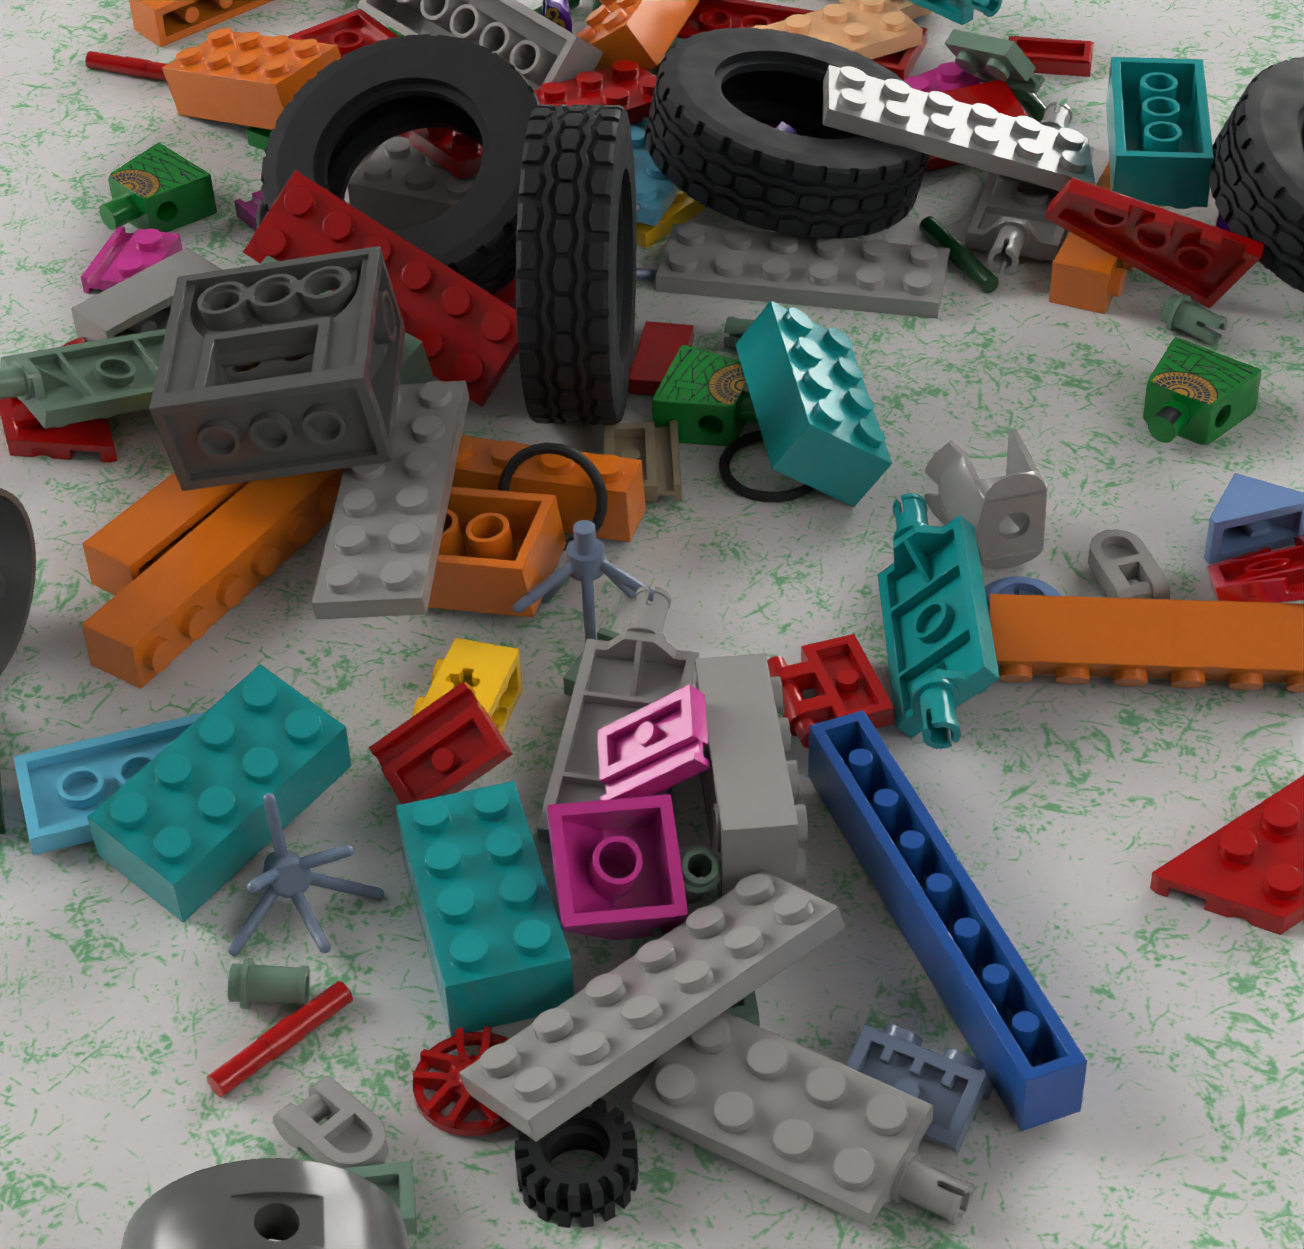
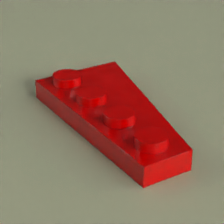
[1044,177,1265,309]

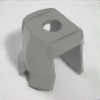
[924,429,1048,569]

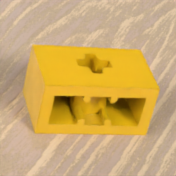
[412,637,523,736]

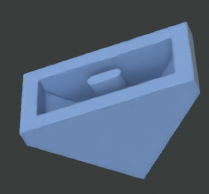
[1204,473,1304,564]

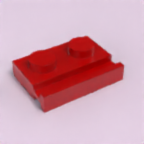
[369,681,513,804]

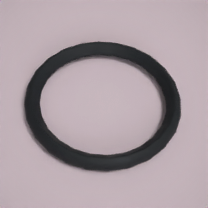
[719,430,815,502]
[498,442,608,551]

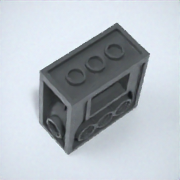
[149,246,406,491]

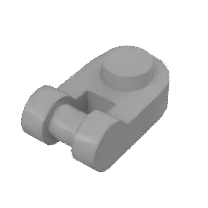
[1088,529,1170,599]
[273,1076,388,1169]

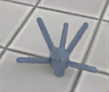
[513,520,654,644]
[228,793,384,956]

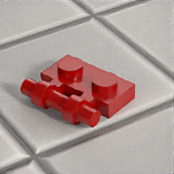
[767,634,894,748]

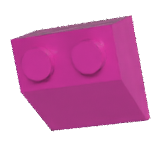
[546,794,688,940]

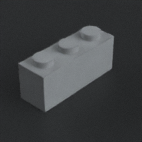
[71,247,225,342]

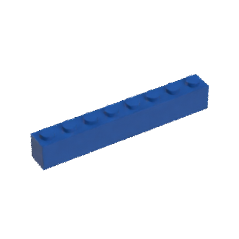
[808,710,1087,1131]

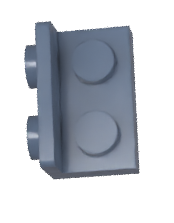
[846,1024,994,1153]

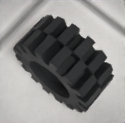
[514,1098,639,1228]

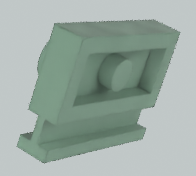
[944,29,1045,94]

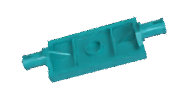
[877,493,1000,749]

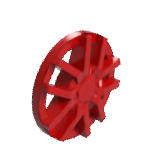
[413,1026,511,1136]

